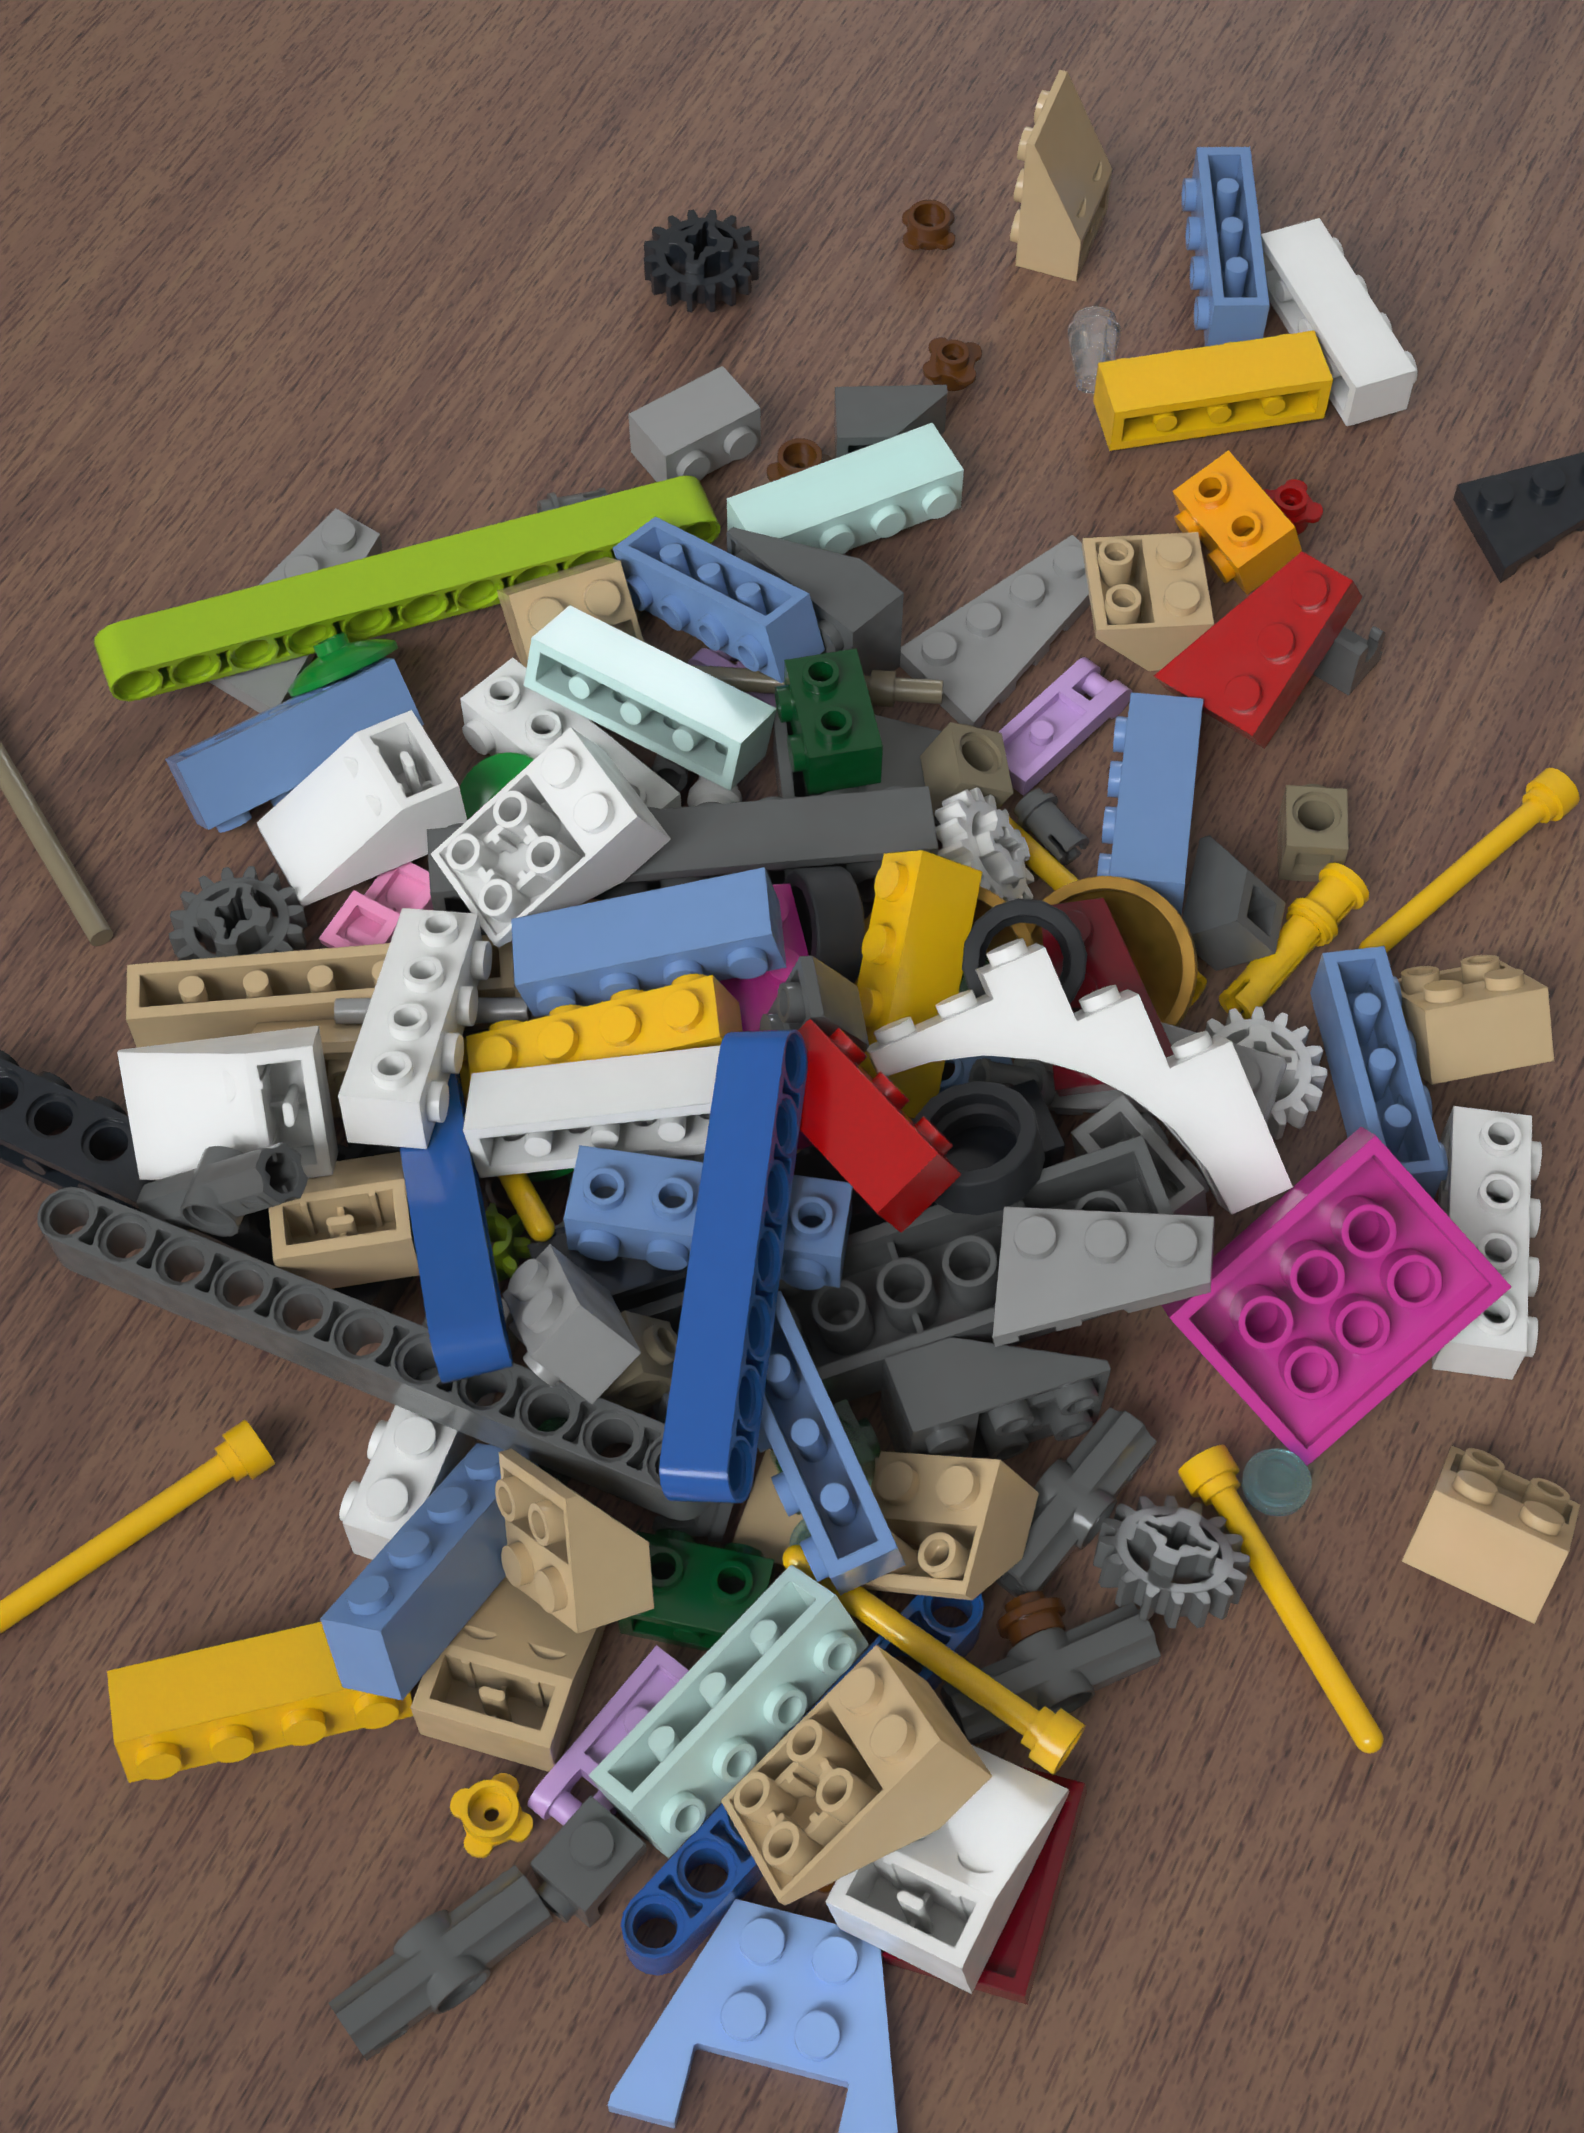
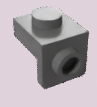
[530,1795,647,1928]

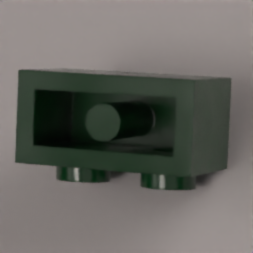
[775,648,883,795]
[618,1529,775,1652]

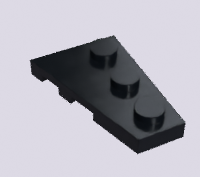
[1453,452,1584,583]

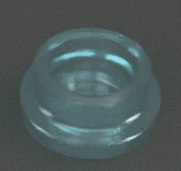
[1242,1448,1312,1517]

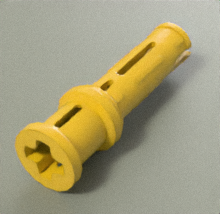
[1219,862,1369,1020]

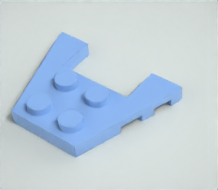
[608,1899,898,2133]

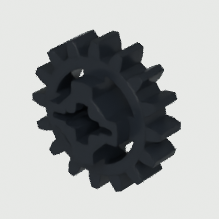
[643,209,759,313]

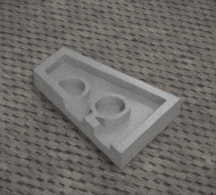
[992,1207,1215,1347]

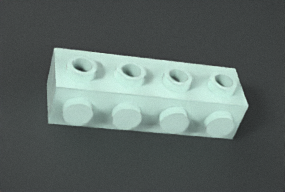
[727,423,964,554]
[524,606,777,791]
[588,1565,869,1859]

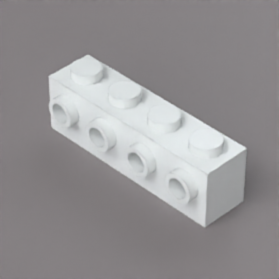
[1261,218,1417,426]
[460,657,681,809]
[338,908,492,1149]
[463,1045,721,1178]
[1432,1106,1542,1380]
[339,1298,519,1560]

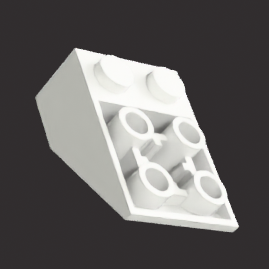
[257,710,467,907]
[431,727,671,947]
[117,1026,339,1180]
[826,1745,1069,1994]

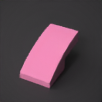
[319,862,433,948]

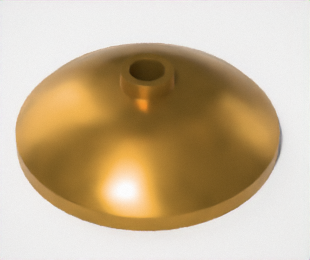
[1024,876,1198,1027]

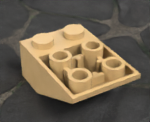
[1010,70,1112,282]
[411,1576,606,1772]
[721,1645,992,1905]

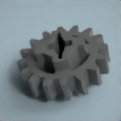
[168,866,308,961]
[1093,1495,1250,1628]

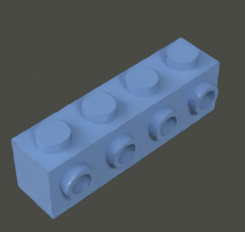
[1181,147,1270,347]
[613,517,825,683]
[165,657,424,833]
[1097,692,1203,916]
[511,867,787,1018]
[1310,946,1448,1199]
[564,1145,853,1290]
[758,1291,906,1595]
[320,1443,539,1700]

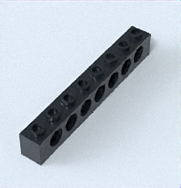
[0,1050,414,1313]

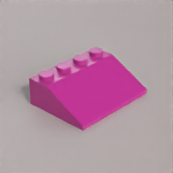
[1161,1127,1511,1468]

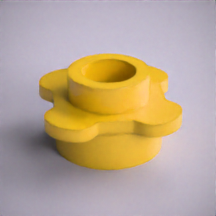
[450,1773,533,1858]

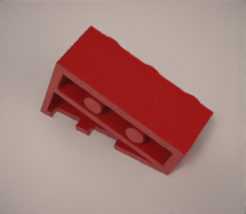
[1154,551,1363,749]
[798,1019,962,1233]

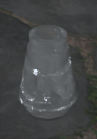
[1067,306,1122,394]

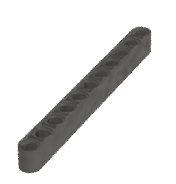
[37,1187,712,1521]

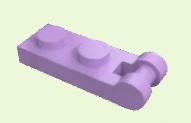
[999,657,1132,796]
[527,1645,689,1825]

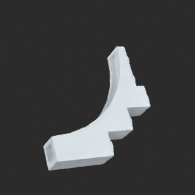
[866,938,1293,1214]

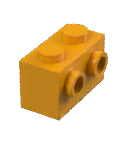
[1172,450,1302,595]

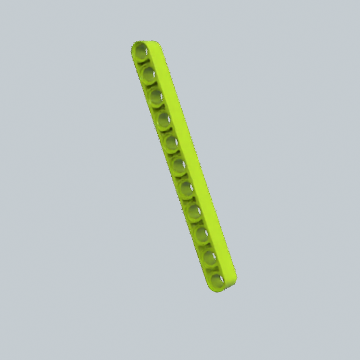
[94,475,721,701]

